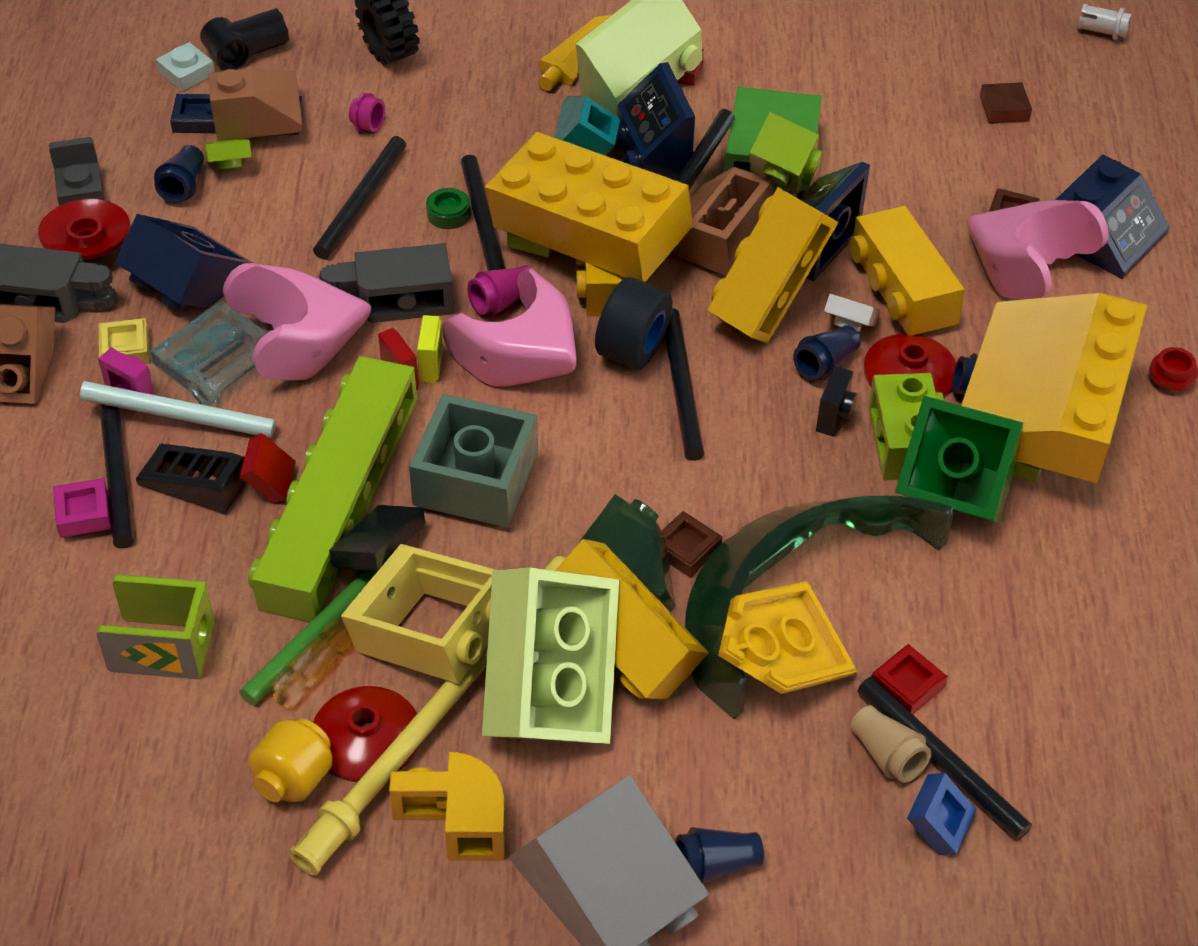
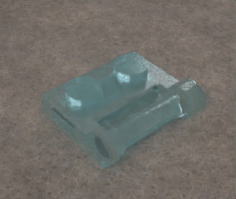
[150,300,267,406]

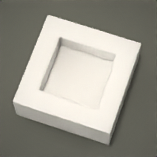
[824,294,880,332]

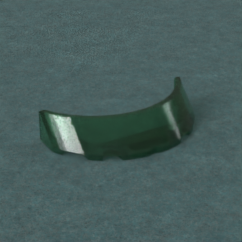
[685,495,954,719]

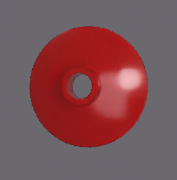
[38,199,131,260]
[864,333,956,398]
[313,686,418,782]

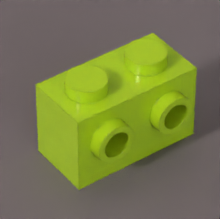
[749,112,823,194]
[868,373,944,480]

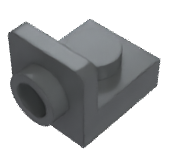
[49,137,104,206]

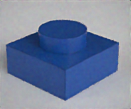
[907,772,976,855]

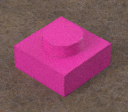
[98,347,154,395]
[53,478,111,538]

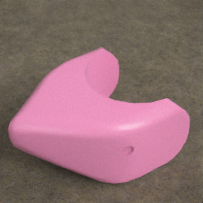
[967,200,1109,300]
[223,263,371,380]
[442,267,577,387]

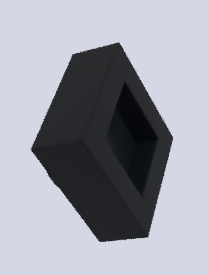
[816,366,858,437]

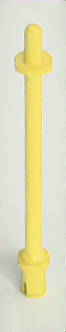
[288,556,566,876]

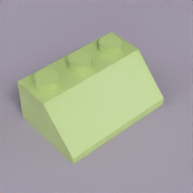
[576,0,702,116]
[482,567,619,744]

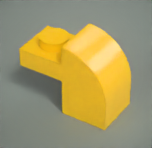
[389,752,505,860]

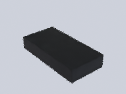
[329,505,426,571]

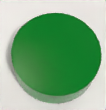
[426,188,471,229]

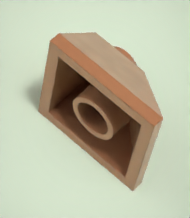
[208,69,303,141]

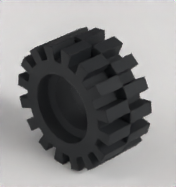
[354,0,420,65]

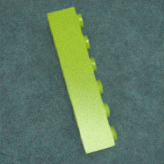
[248,356,417,622]

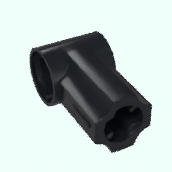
[200,8,289,70]

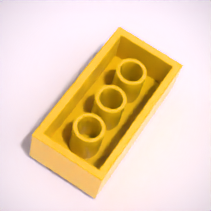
[484,132,693,282]

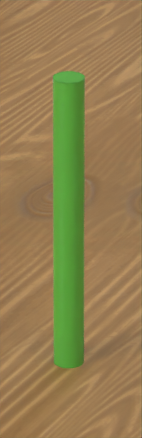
[239,570,378,706]

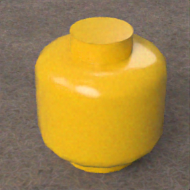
[248,718,333,803]

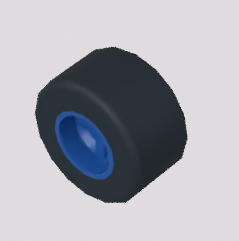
[595,277,673,370]

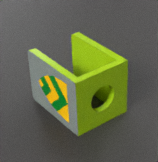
[96,574,215,679]

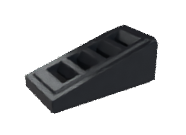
[136,443,246,514]

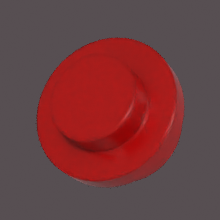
[1149,347,1198,391]

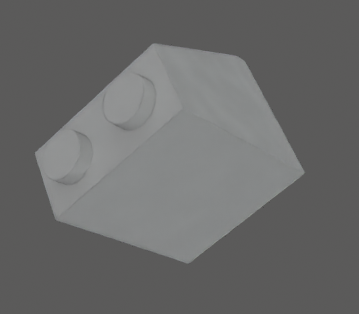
[509,775,709,946]

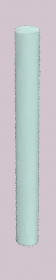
[80,381,276,438]

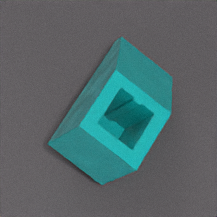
[554,96,620,155]

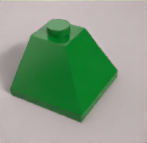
[895,396,1024,524]

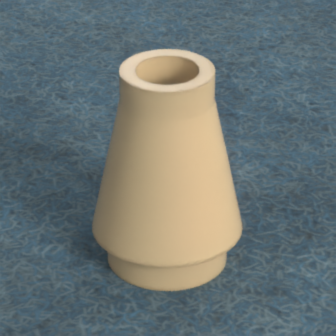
[850,705,931,783]

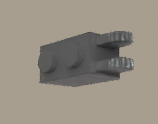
[319,243,454,323]
[0,244,118,323]

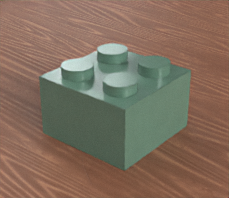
[409,394,538,528]

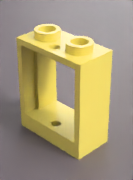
[341,544,497,684]

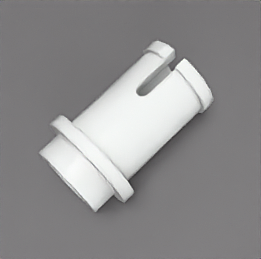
[1077,4,1132,40]

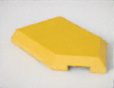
[718,581,858,694]

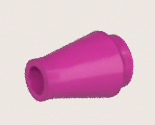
[467,265,530,316]

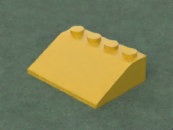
[961,293,1148,483]

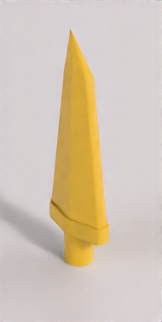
[537,15,612,91]

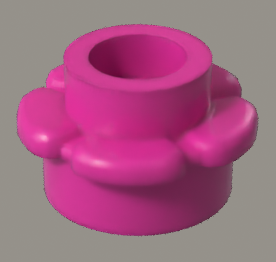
[349,93,385,134]

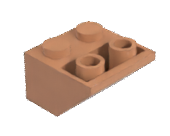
[669,167,774,276]
[0,304,55,404]

